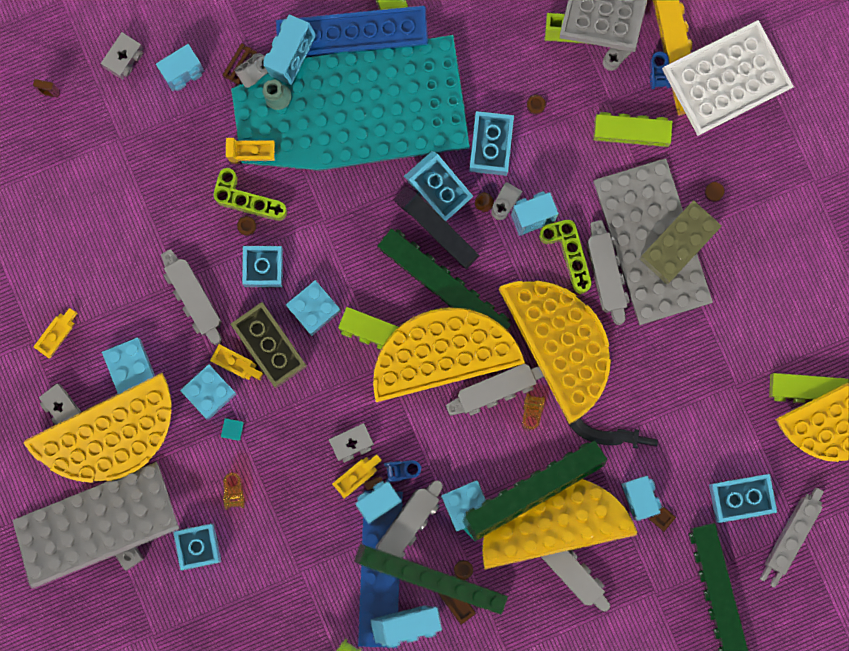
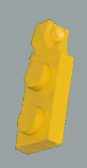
[34,308,78,359]
[210,344,264,380]
[332,455,382,499]

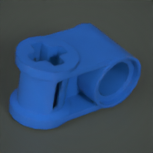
[649,52,671,90]
[384,460,422,482]

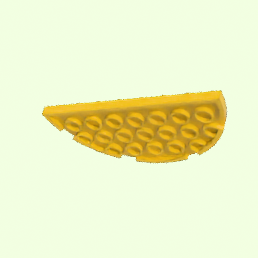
[499,281,611,424]
[373,308,525,402]
[24,373,171,482]
[776,382,849,462]
[483,479,637,569]

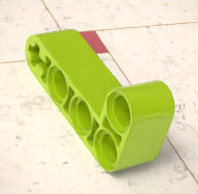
[214,168,287,221]
[539,220,591,294]

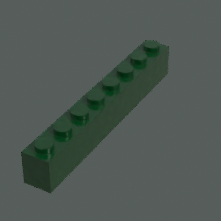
[377,228,511,330]
[463,441,608,541]
[688,523,748,651]
[354,543,508,615]

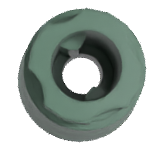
[263,80,291,110]

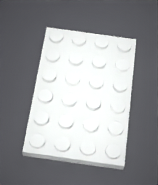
[662,20,794,136]

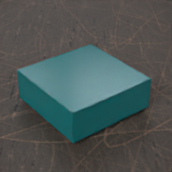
[221,418,244,441]

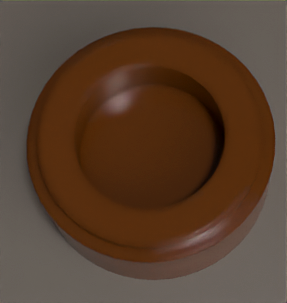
[526,95,546,115]
[705,182,725,202]
[475,192,494,212]
[237,216,257,236]
[364,476,384,490]
[454,560,473,580]

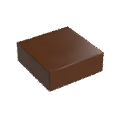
[649,505,676,532]

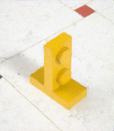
[226,138,275,164]

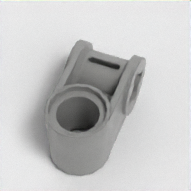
[603,48,632,71]
[235,53,268,87]
[491,182,523,220]

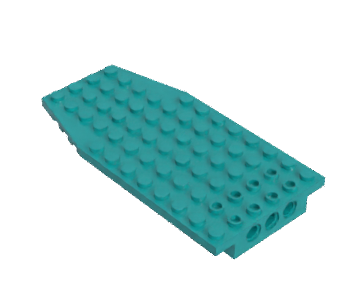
[231,35,470,171]

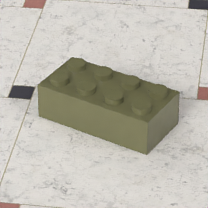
[639,200,722,285]
[231,302,307,388]

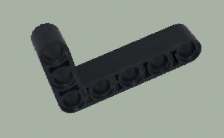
[393,186,480,270]

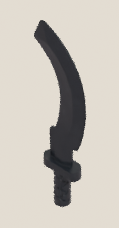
[565,417,658,449]

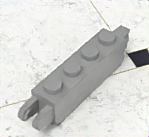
[586,220,629,326]
[161,249,222,345]
[446,364,544,416]
[376,481,443,573]
[760,488,824,587]
[541,550,610,612]

